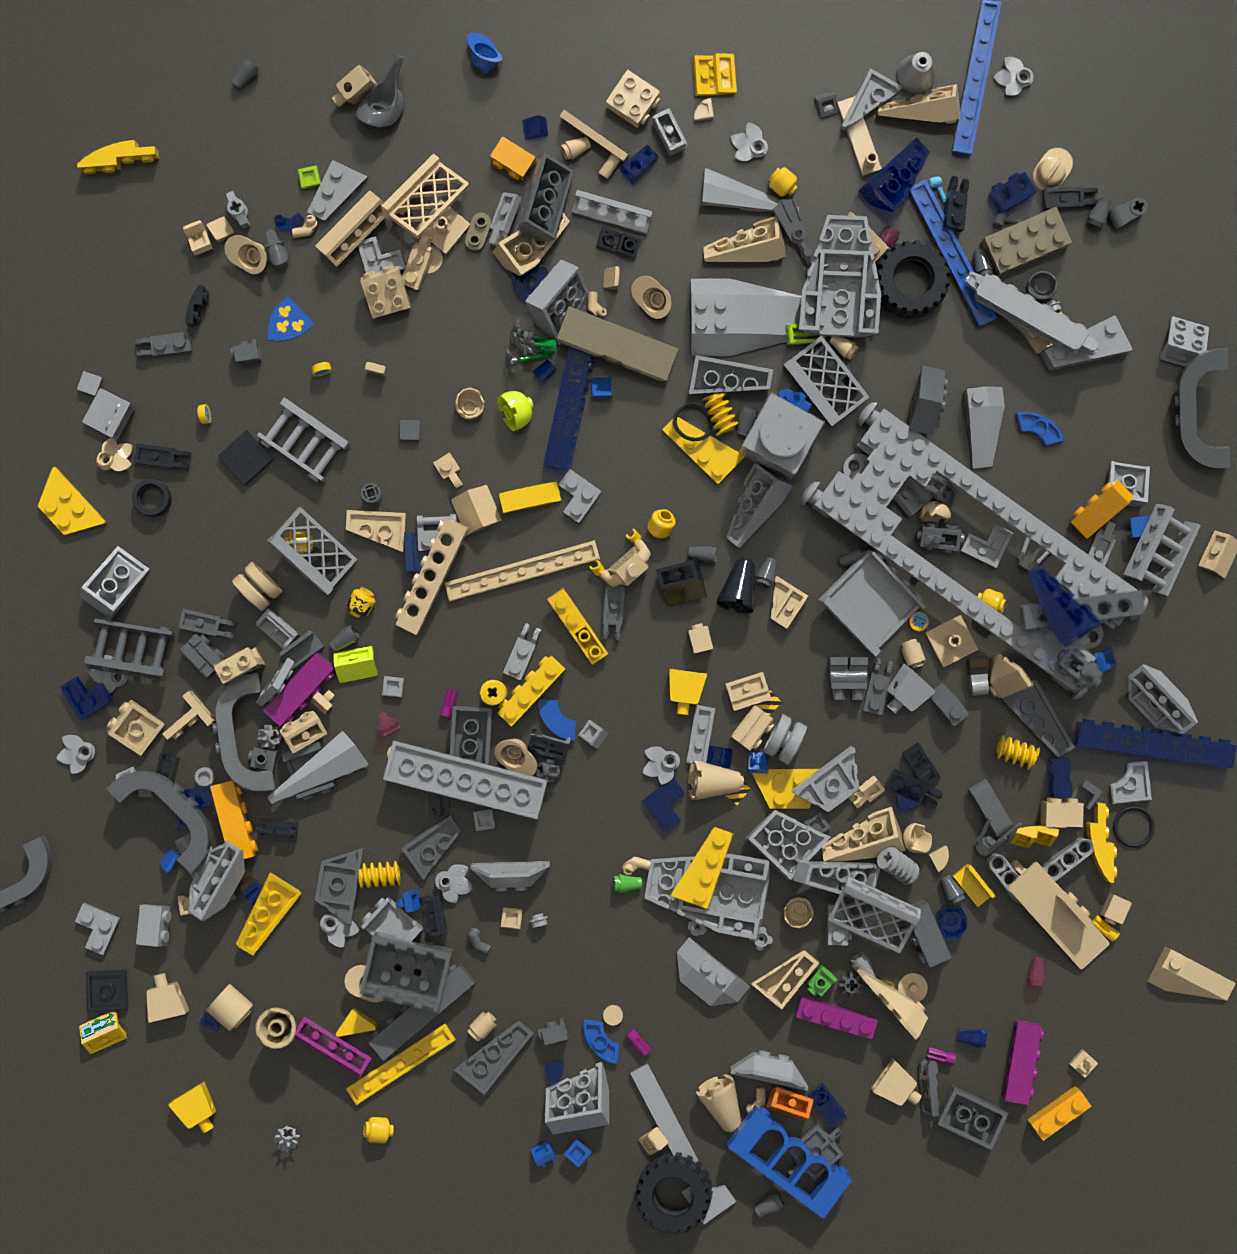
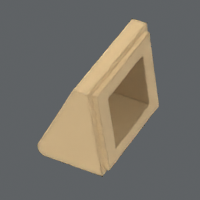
[206,216,235,243]
[603,266,620,290]
[638,1127,668,1155]

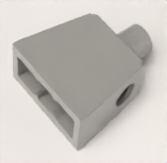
[887,664,936,714]

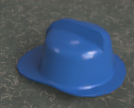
[466,33,503,74]

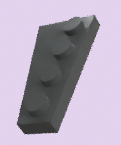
[454,1020,534,1095]

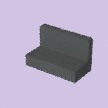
[278,630,325,670]

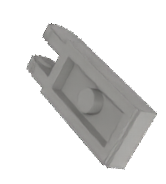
[503,623,541,680]

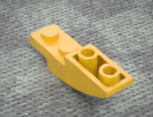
[77,140,159,174]
[547,588,608,665]
[1086,803,1117,883]

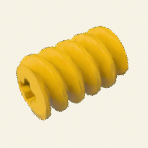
[702,392,738,436]
[480,680,507,705]
[995,734,1040,770]
[359,861,401,888]

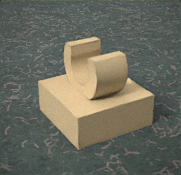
[311,690,335,715]
[1069,1049,1098,1078]

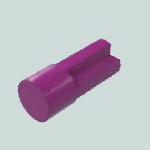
[440,689,458,718]
[625,1028,652,1057]
[926,1047,956,1066]

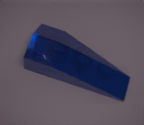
[858,137,930,212]
[1028,565,1101,647]

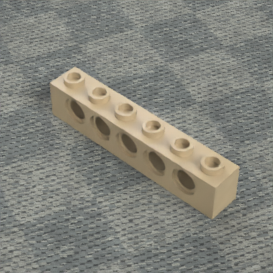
[395,518,469,635]

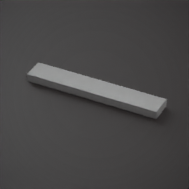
[630,1063,703,1169]

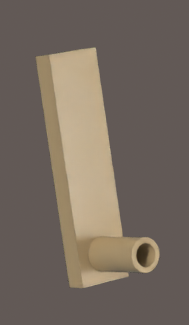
[837,96,882,177]
[560,110,630,179]

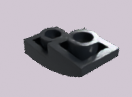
[596,227,641,258]
[185,285,209,327]

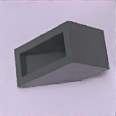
[929,683,969,726]

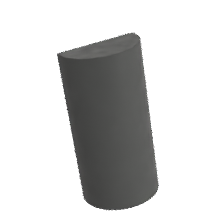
[518,152,574,241]

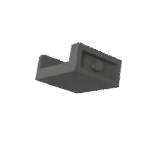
[281,741,336,801]

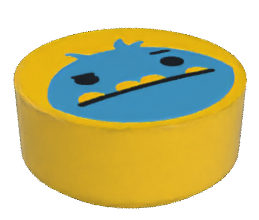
[311,362,332,376]
[197,404,211,425]

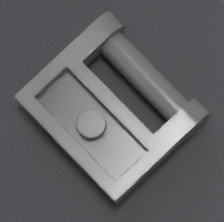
[417,514,457,551]

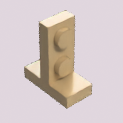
[163,691,216,740]

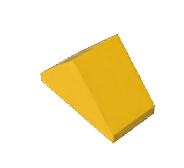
[336,1007,378,1037]

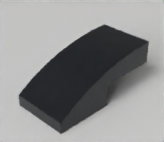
[902,743,941,785]

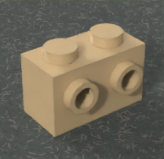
[279,711,327,754]

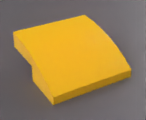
[692,53,737,96]
[1010,826,1059,849]

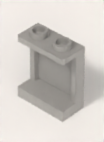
[361,897,423,941]

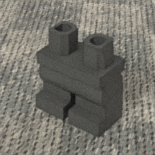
[828,657,868,700]

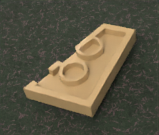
[346,510,406,552]

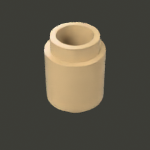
[901,639,926,669]
[468,1012,497,1042]

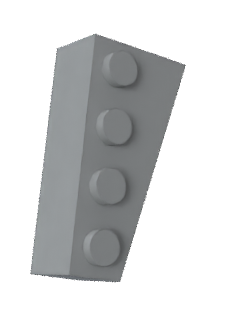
[1041,315,1133,371]
[689,355,773,394]
[793,861,880,899]

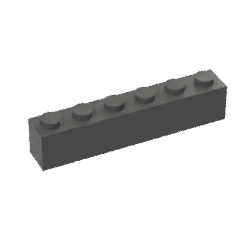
[368,963,475,1061]

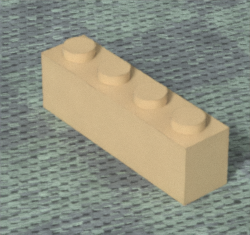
[315,190,385,267]

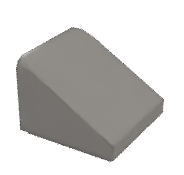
[578,720,608,749]

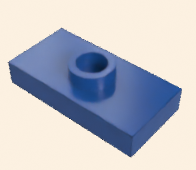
[1094,647,1117,672]

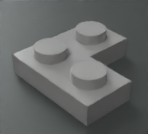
[358,236,405,273]
[558,469,602,523]
[960,524,1013,568]
[256,658,294,706]
[75,903,120,955]

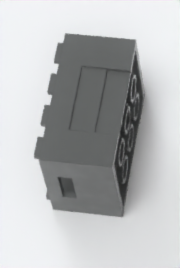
[359,931,454,1012]

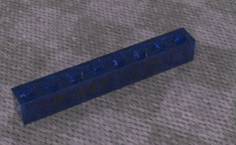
[543,315,600,471]
[1073,719,1237,769]

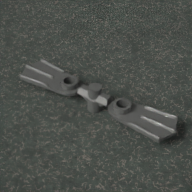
[772,199,814,275]

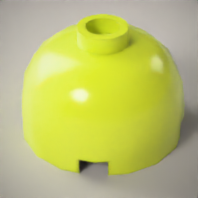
[497,391,534,431]

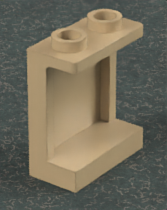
[214,647,265,684]

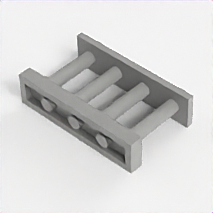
[257,397,351,482]
[1123,503,1201,596]

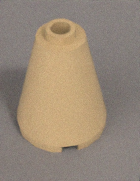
[688,761,744,800]
[256,1008,296,1048]
[696,1075,741,1133]

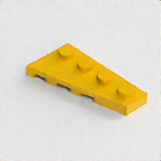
[662,417,745,485]

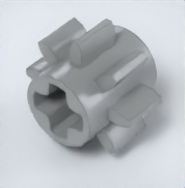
[257,725,282,749]
[274,1126,300,1152]

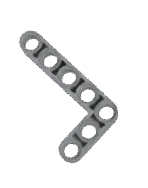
[986,837,1094,904]

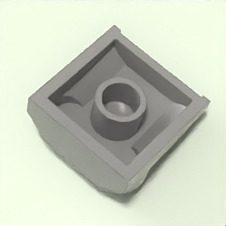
[1108,461,1150,507]

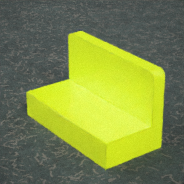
[333,646,378,683]

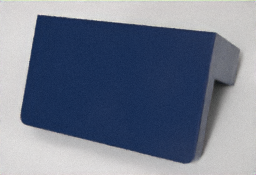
[404,532,431,573]

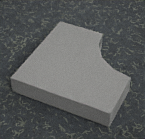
[1109,761,1152,804]
[681,1184,736,1224]

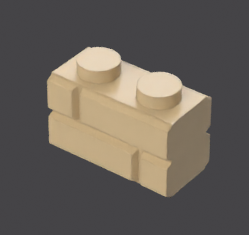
[731,705,774,751]

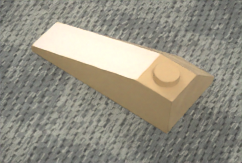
[1148,947,1236,1001]

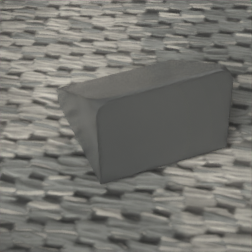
[814,91,840,118]

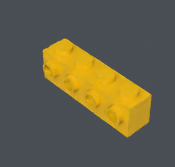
[498,656,566,727]

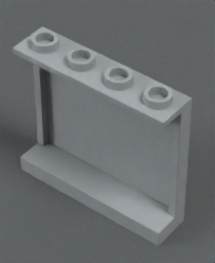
[818,549,925,657]

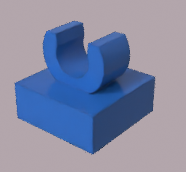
[748,752,768,774]
[396,889,421,913]
[564,1138,592,1168]
[531,1140,556,1168]

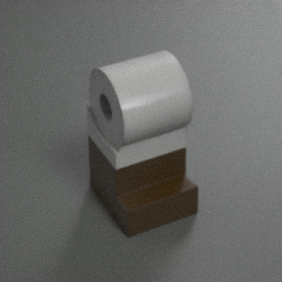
[966,659,989,696]

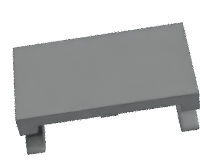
[256,609,300,650]

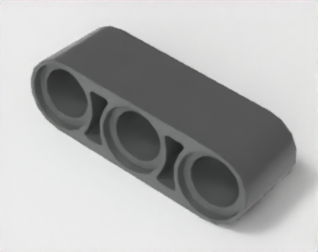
[968,779,1014,838]

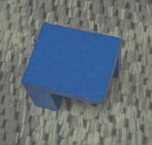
[1128,516,1150,539]

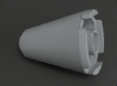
[897,52,936,94]

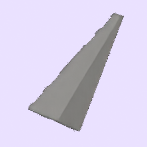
[702,168,799,213]
[267,731,369,805]

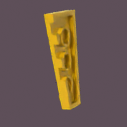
[670,827,734,909]
[236,872,302,955]

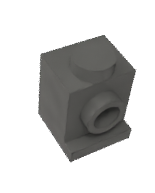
[230,339,262,365]
[248,747,279,771]
[538,1017,568,1045]

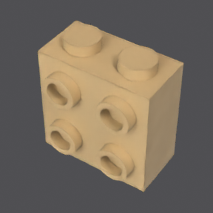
[606,69,661,128]
[360,265,410,318]

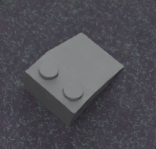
[79,546,149,619]

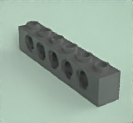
[1019,590,1145,633]

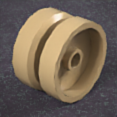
[232,561,282,611]

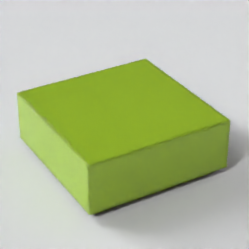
[298,165,321,190]

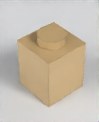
[688,623,713,654]
[1100,893,1132,925]

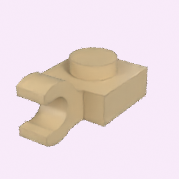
[433,452,463,488]
[848,776,885,808]

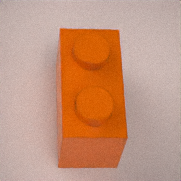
[766,1087,813,1121]

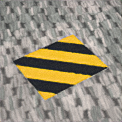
[755,690,782,715]
[724,783,751,805]

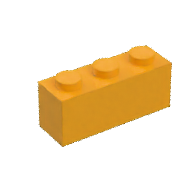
[1071,480,1134,539]
[1027,1086,1092,1141]

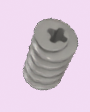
[877,847,919,885]

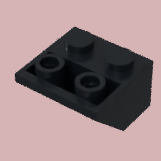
[656,558,707,606]

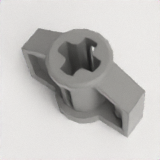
[226,191,250,229]

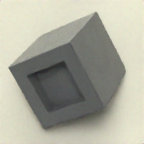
[1070,779,1102,810]

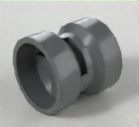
[361,483,383,504]

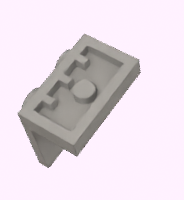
[1160,316,1209,367]
[83,388,135,440]

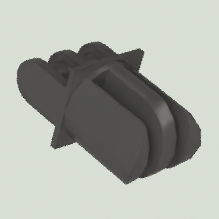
[264,229,289,269]

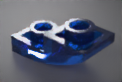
[808,1083,848,1127]

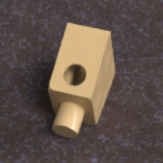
[332,65,377,107]
[147,973,189,1023]
[871,1058,921,1106]

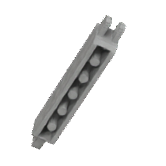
[965,271,1099,356]

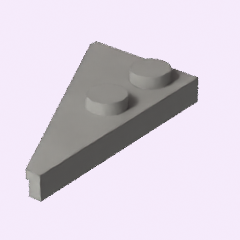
[840,68,903,130]

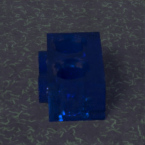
[988,172,1037,214]

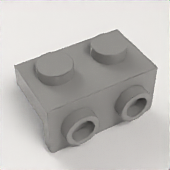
[893,476,933,518]

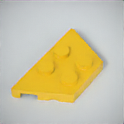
[38,467,107,535]
[752,769,819,809]

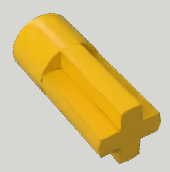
[1092,915,1120,942]

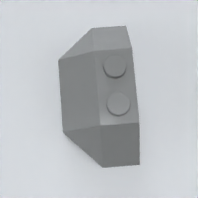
[1128,664,1198,734]
[188,841,245,921]
[471,861,550,891]
[677,937,750,1006]
[729,1050,809,1091]

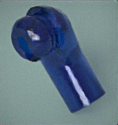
[274,212,304,230]

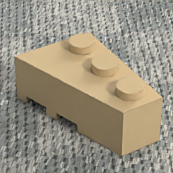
[751,950,820,1009]

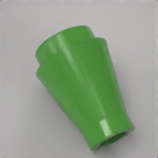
[613,874,642,894]

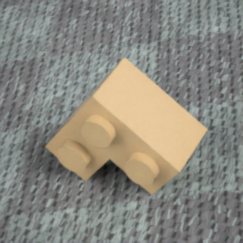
[1040,797,1084,828]

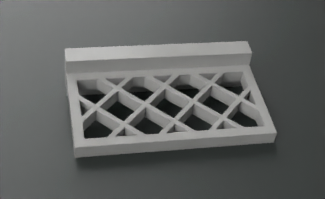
[784,336,869,427]
[266,507,357,595]
[828,876,921,953]

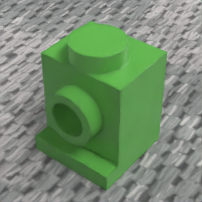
[806,964,838,997]

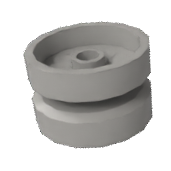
[763,714,807,765]

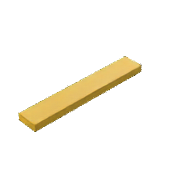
[346,1023,456,1105]

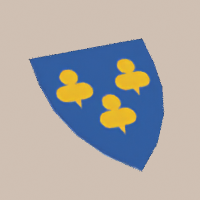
[268,296,314,341]

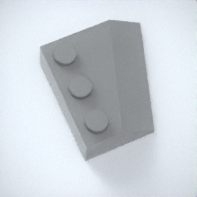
[525,259,589,346]
[745,810,831,880]
[545,1061,609,1135]

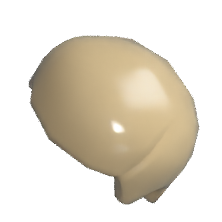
[455,388,485,420]
[919,501,951,523]
[903,823,932,854]
[784,897,814,929]

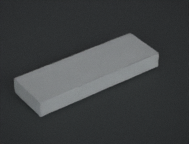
[686,705,715,764]

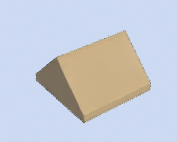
[451,485,502,536]

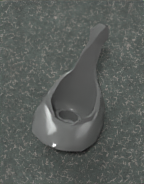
[356,55,404,127]

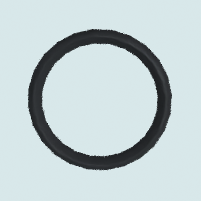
[673,404,713,442]
[1113,806,1155,847]

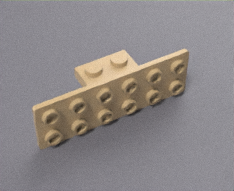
[1008,862,1110,969]

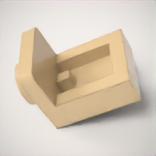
[183,220,213,256]

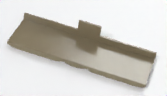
[556,306,678,382]

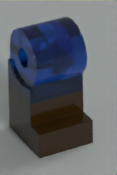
[237,868,263,906]

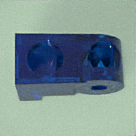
[621,145,659,184]

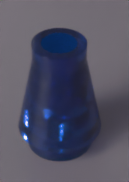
[958,1029,987,1048]

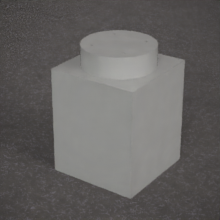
[739,393,824,481]

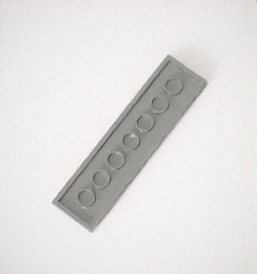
[383,741,547,819]

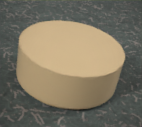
[603,1005,623,1025]

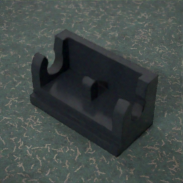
[527,728,571,761]
[151,753,180,794]
[419,893,448,937]

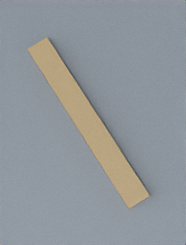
[444,540,600,602]

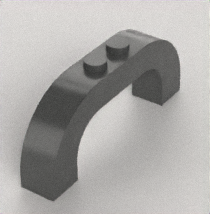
[1175,348,1230,468]
[212,673,275,793]
[106,771,211,874]
[0,836,52,913]

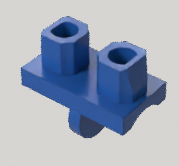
[777,389,811,412]

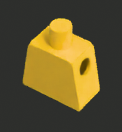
[669,669,707,715]
[168,1082,216,1134]

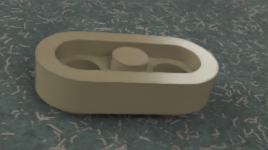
[465,213,491,252]

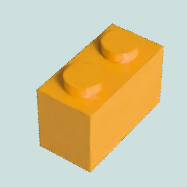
[490,136,536,181]

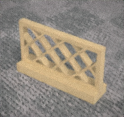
[381,154,470,239]

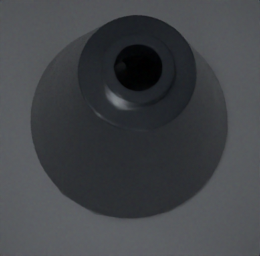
[716,557,755,614]

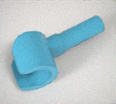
[929,176,946,203]

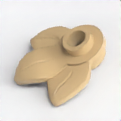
[97,438,133,472]

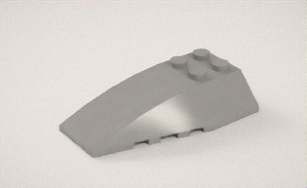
[799,215,881,338]
[691,279,808,357]
[644,854,770,940]

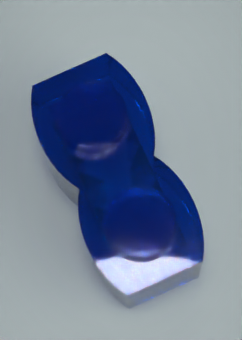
[1047,757,1073,798]

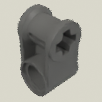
[1108,197,1148,230]

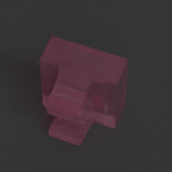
[376,711,401,736]

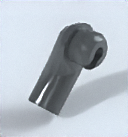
[467,928,490,955]

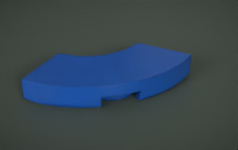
[1016,412,1064,446]
[538,699,576,741]
[583,1019,620,1064]

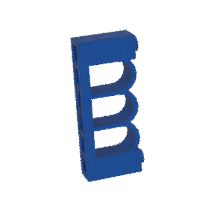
[727,1105,852,1219]

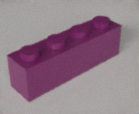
[263,653,335,727]
[794,995,878,1039]
[294,1017,372,1079]
[1002,1020,1044,1105]

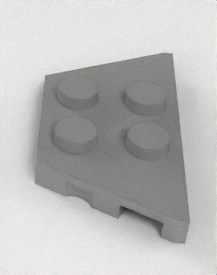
[791,746,859,812]

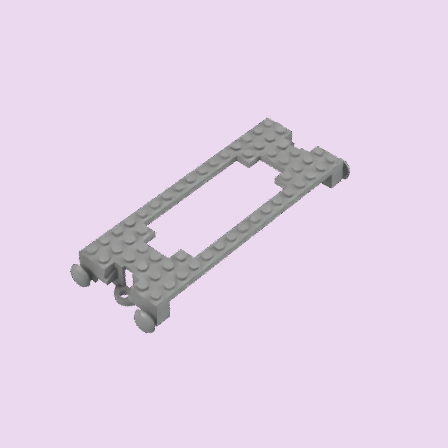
[801,402,1149,700]

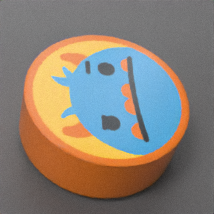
[908,612,929,632]

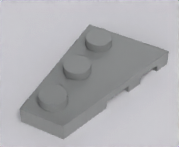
[307,160,368,222]

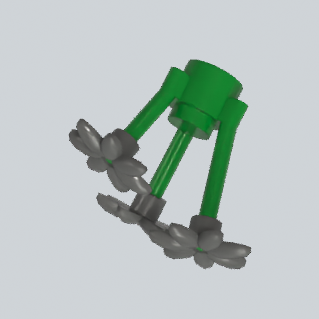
[505,319,556,374]

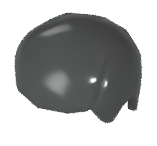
[1028,271,1058,301]

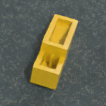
[499,482,561,514]

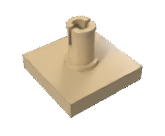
[416,200,470,255]
[925,615,978,668]

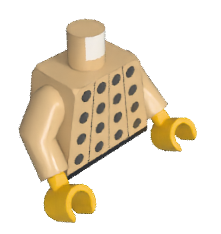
[590,529,651,587]

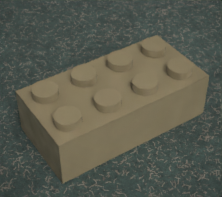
[981,207,1072,277]

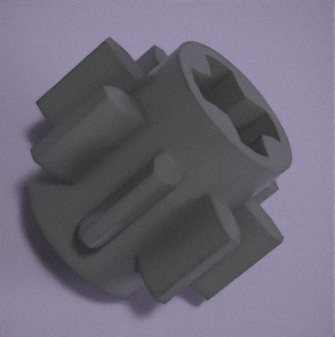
[536,759,560,783]
[838,972,864,998]

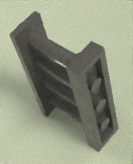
[84,617,175,681]

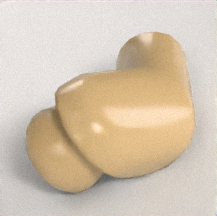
[292,215,318,238]
[587,292,607,319]
[623,857,651,875]
[746,1087,766,1113]

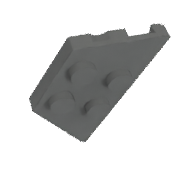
[315,849,364,924]

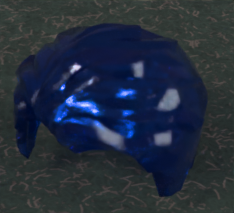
[935,908,968,940]

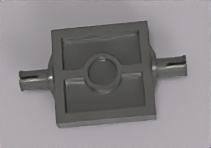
[787,1123,844,1181]

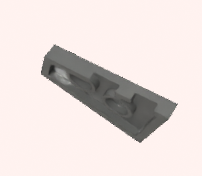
[401,814,461,880]

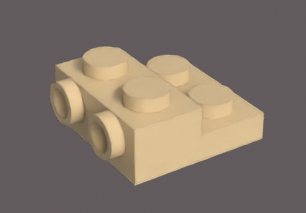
[107,700,165,756]

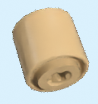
[206,984,253,1031]

